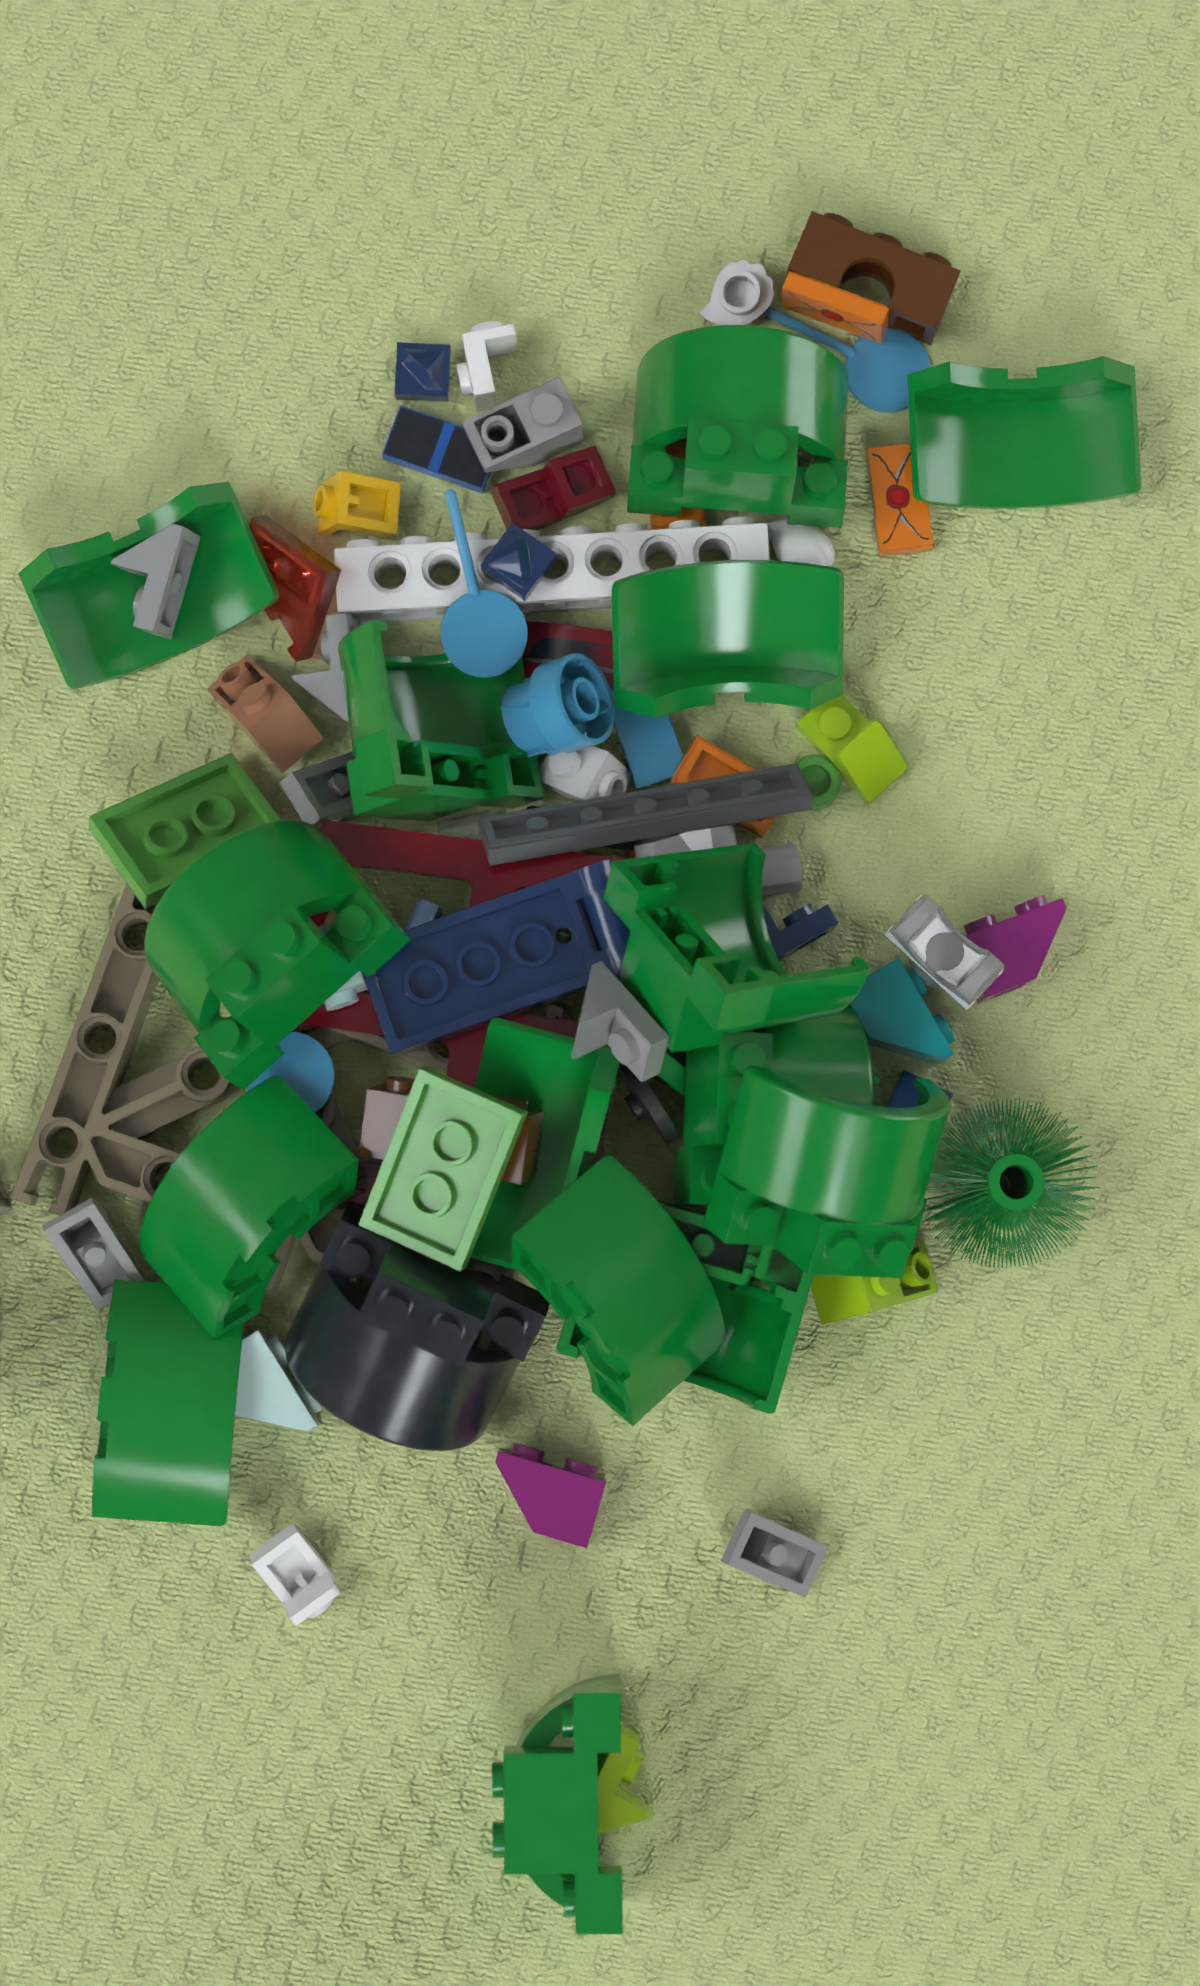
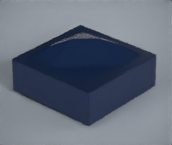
[394,342,451,402]
[481,522,557,601]

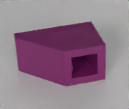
[963,895,1067,1004]
[495,1442,606,1548]

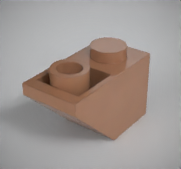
[207,654,324,773]

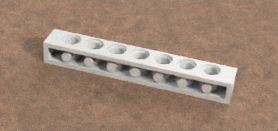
[334,517,770,624]

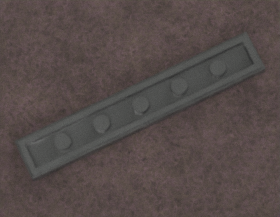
[478,764,812,866]

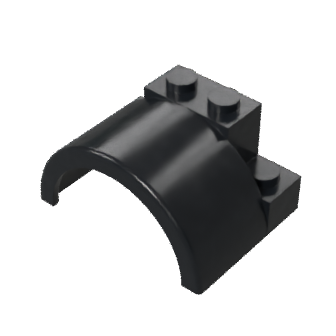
[285,1202,550,1451]

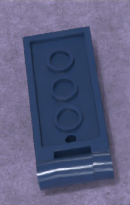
[362,859,630,1058]

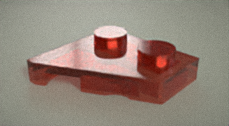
[249,514,341,662]

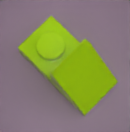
[795,694,908,805]
[598,1726,654,1834]

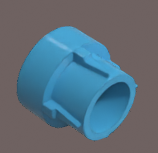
[500,653,615,757]

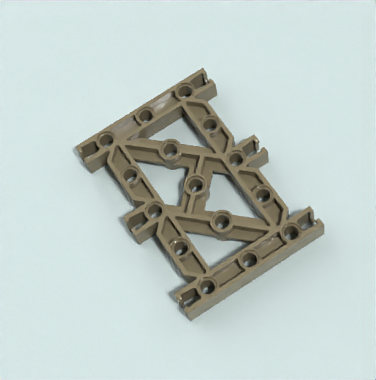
[11,883,570,1349]

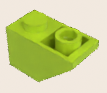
[811,1239,938,1325]

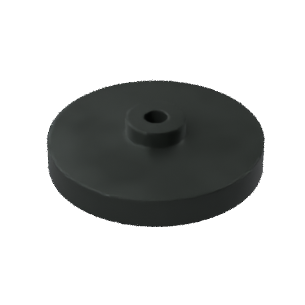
[618,1063,679,1145]

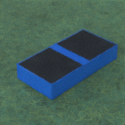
[382,405,491,494]

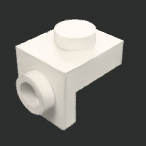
[456,321,517,411]
[540,746,631,801]
[248,1522,340,1625]

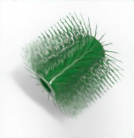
[921,1098,1100,1268]

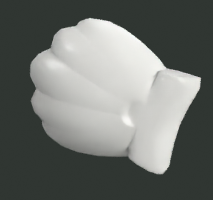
[699,260,774,325]
[767,517,835,566]

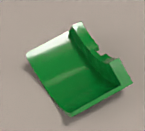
[907,356,1141,509]
[18,482,279,689]
[611,560,844,719]
[470,1018,620,1270]
[138,1075,358,1339]
[512,1156,725,1427]
[92,1279,244,1526]

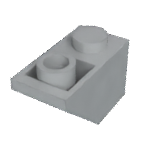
[462,377,583,472]

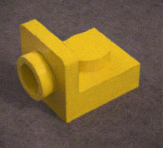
[313,470,401,539]

